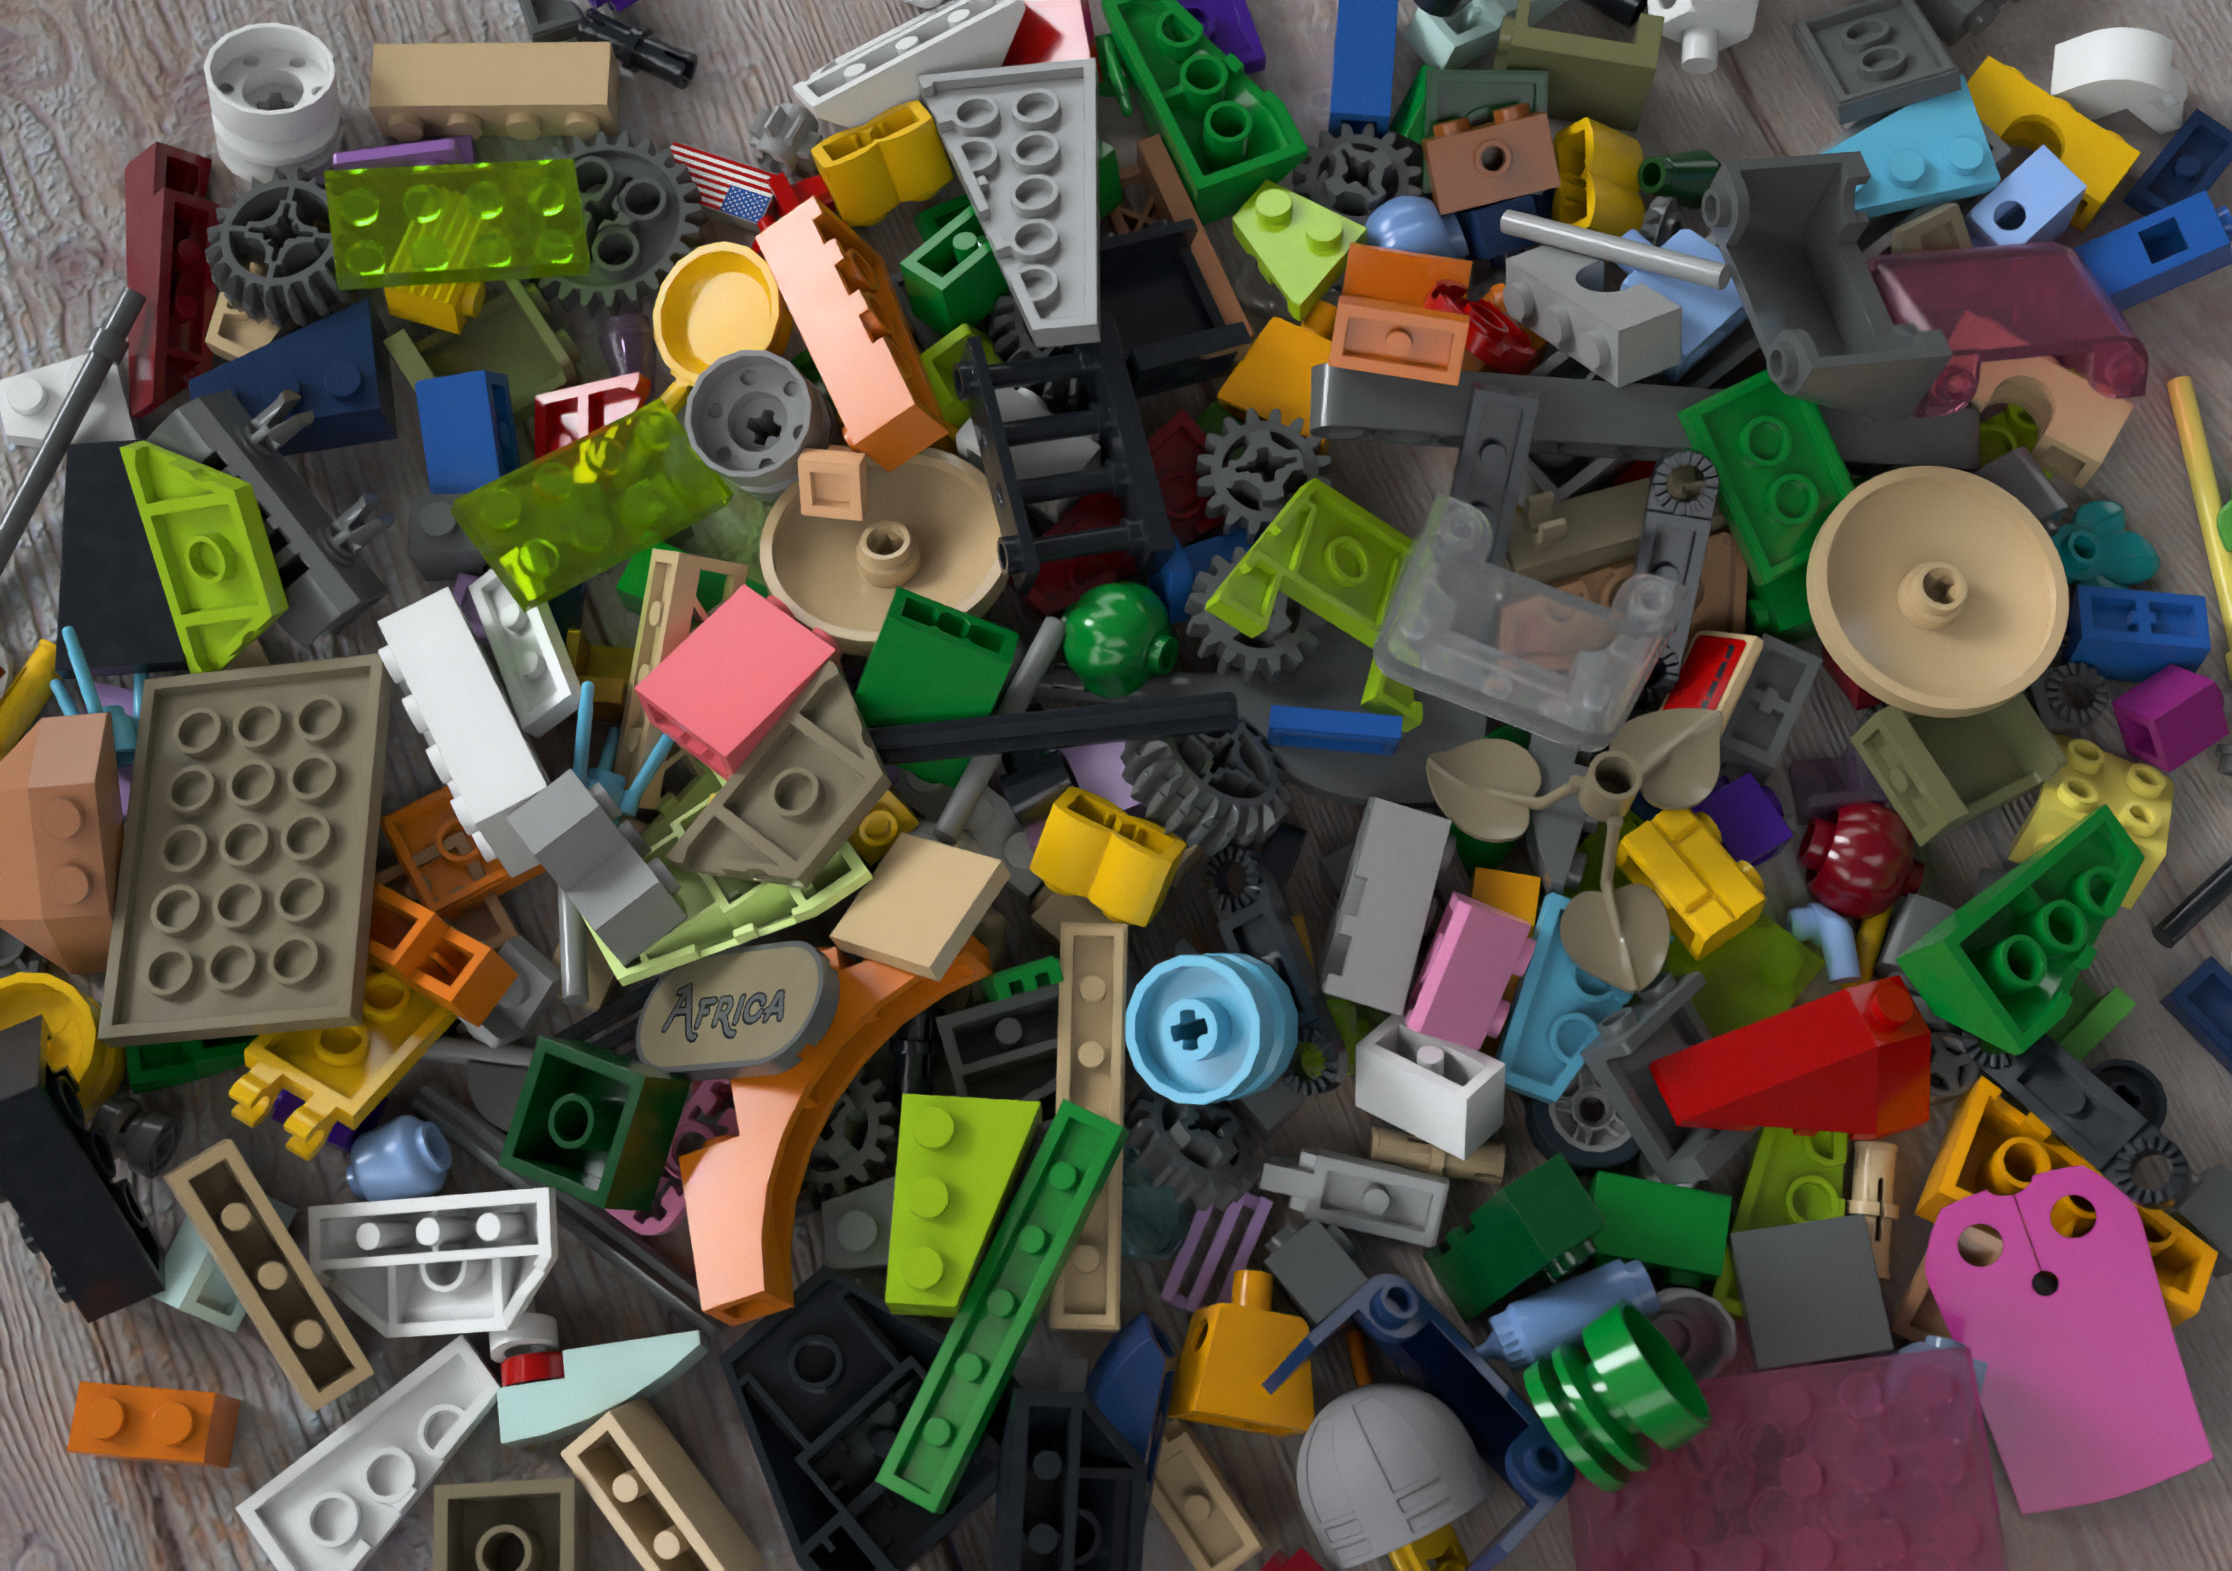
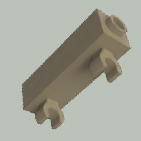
[1499,464,1727,596]

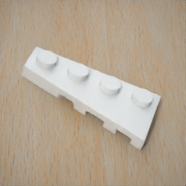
[235,1334,502,1571]

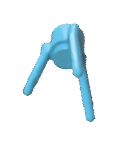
[50,626,149,768]
[573,681,675,827]

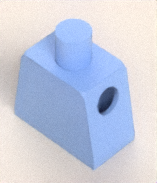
[1964,144,2087,285]
[1616,228,1748,384]

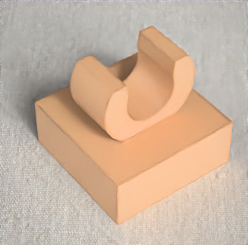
[797,444,869,521]

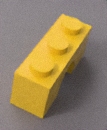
[1967,55,2141,233]

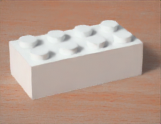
[377,587,552,878]

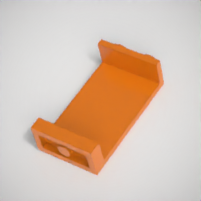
[1328,243,1472,386]

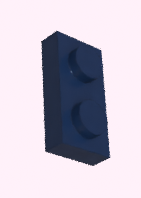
[2123,108,2232,217]

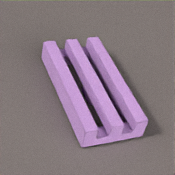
[1159,1191,1273,1315]

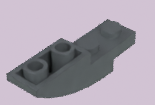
[1526,646,1614,901]

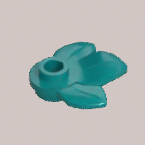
[2051,500,2161,589]

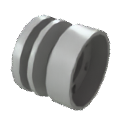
[684,350,842,502]

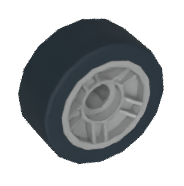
[1526,1062,1641,1177]

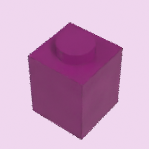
[2111,664,2230,773]

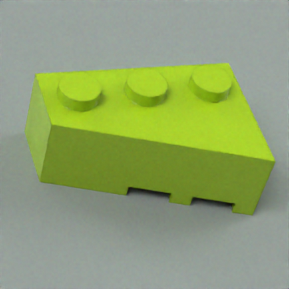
[885,1094,1043,1318]

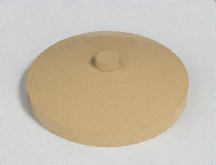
[760,447,1009,657]
[1806,466,2069,718]

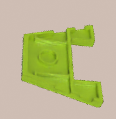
[1205,477,1423,733]

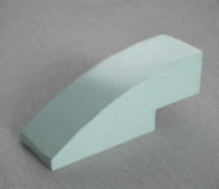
[1404,0,1568,69]
[496,1330,710,1449]

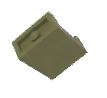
[1492,0,1665,132]
[383,270,582,425]
[1850,691,2067,848]

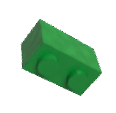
[1586,1171,1732,1292]

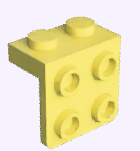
[2008,734,2175,910]

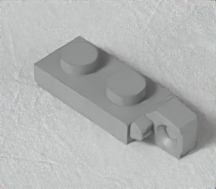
[1259,1148,1449,1247]

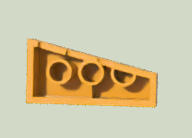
[1914,1076,2218,1329]

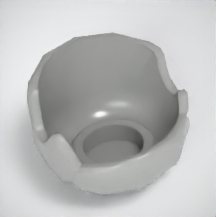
[1647,1288,1738,1387]

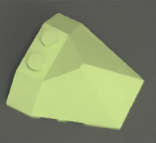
[582,760,873,986]

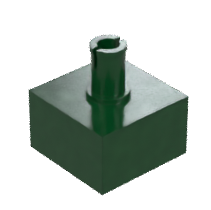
[498,1035,691,1211]

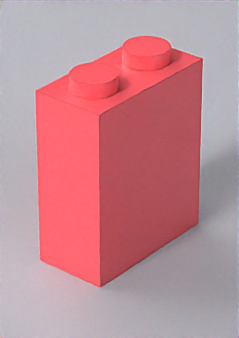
[634,584,846,781]

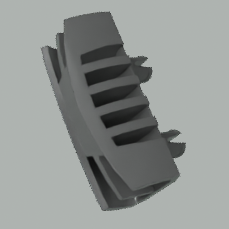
[146,389,395,648]

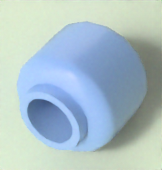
[346,1114,452,1202]

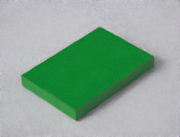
[1676,369,1856,586]

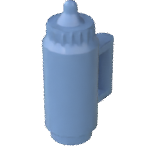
[1475,1259,1661,1372]

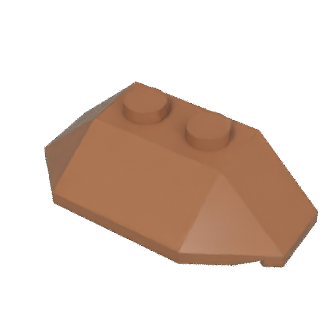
[0,712,125,975]

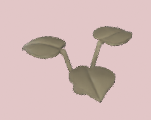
[1426,708,1723,993]

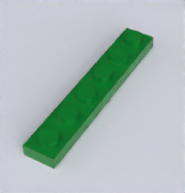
[875,1099,1130,1515]

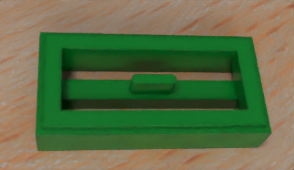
[979,956,1064,1003]

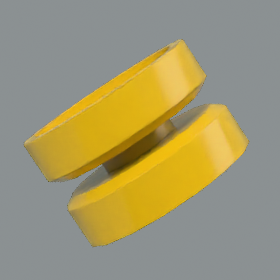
[0,972,127,1123]

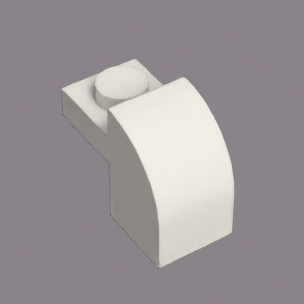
[2050,27,2188,135]

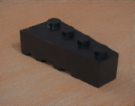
[0,1014,165,1323]

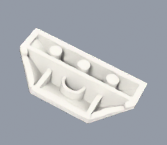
[792,0,1026,128]
[308,1187,558,1338]

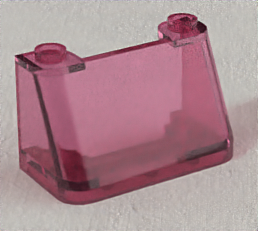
[1866,241,2149,418]

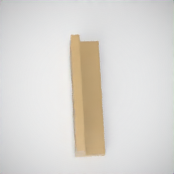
[613,548,748,810]

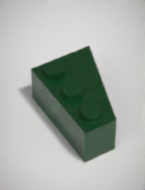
[1422,1153,1608,1324]

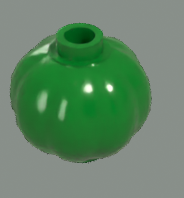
[1060,580,1179,699]

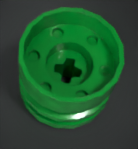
[1523,1299,1713,1494]

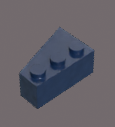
[189,297,398,456]

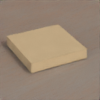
[830,832,1011,982]

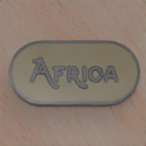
[636,941,840,1082]

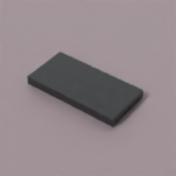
[55,439,189,679]

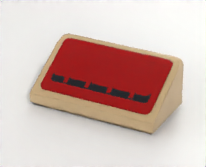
[1659,630,1764,739]

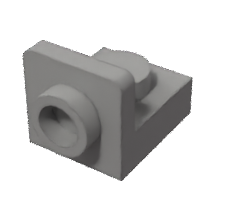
[454,935,562,1048]

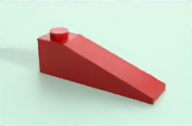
[1648,975,1931,1141]

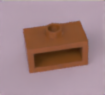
[1421,102,1561,215]

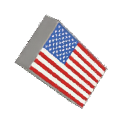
[669,140,777,234]

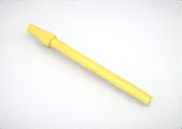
[2166,376,2232,682]

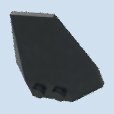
[719,1265,1025,1571]

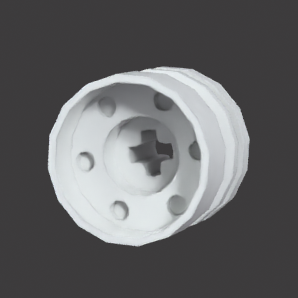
[204,22,344,184]

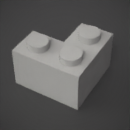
[506,768,688,967]

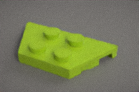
[119,440,289,674]

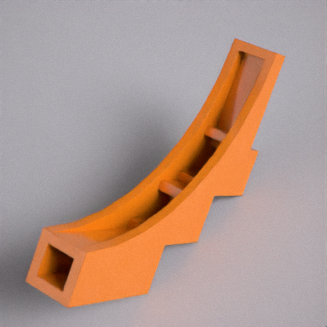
[679,934,993,1327]

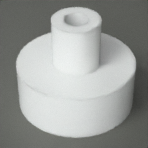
[489,1298,559,1364]

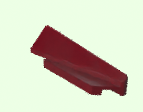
[125,141,221,418]

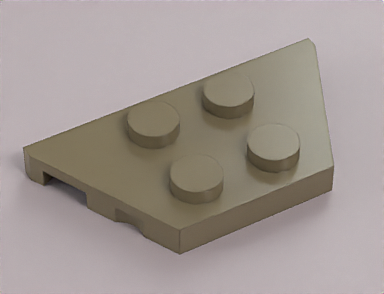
[665,659,892,888]

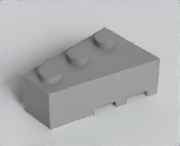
[1315,796,1457,1016]

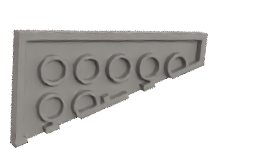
[917,58,1100,348]

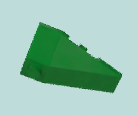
[1101,0,1308,226]
[1895,804,2145,1056]

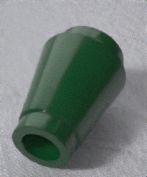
[1637,149,1721,210]

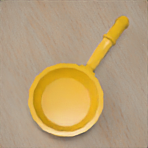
[610,241,793,498]

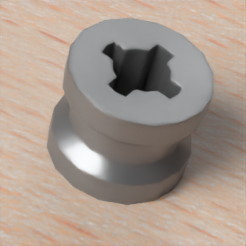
[1930,1031,1979,1106]

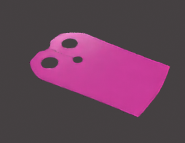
[1925,1165,2214,1515]

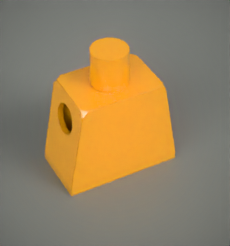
[1217,300,1337,456]
[1168,1270,1315,1438]

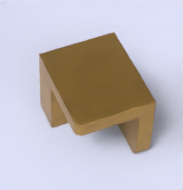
[565,628,635,723]

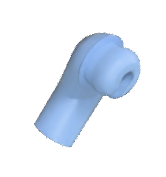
[1786,903,1862,985]

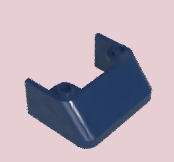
[1262,1274,1575,1571]

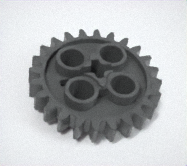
[508,131,707,319]

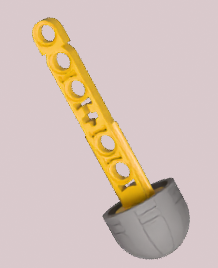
[1297,1383,1495,1571]

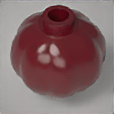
[1797,800,1925,920]

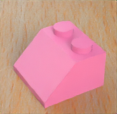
[1403,891,1536,1050]

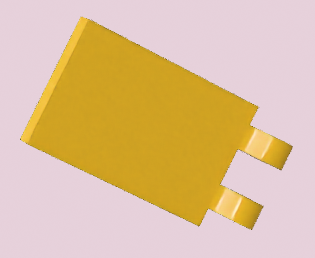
[229,960,458,1162]

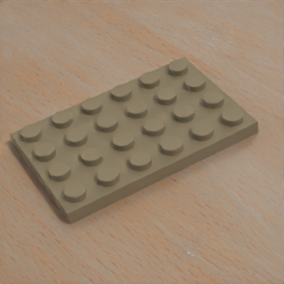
[97,653,393,1048]

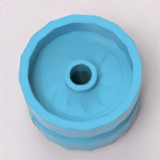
[1125,953,1298,1105]

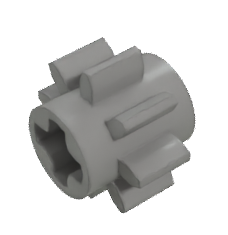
[748,103,823,178]

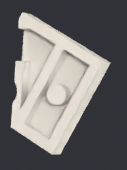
[0,353,141,448]

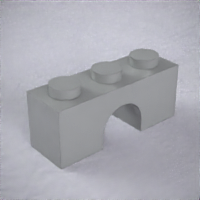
[1503,244,1682,388]

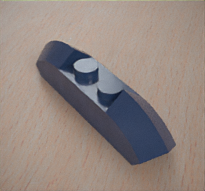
[1084,1311,1180,1532]

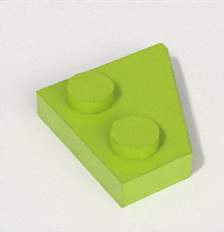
[1232,179,1367,322]

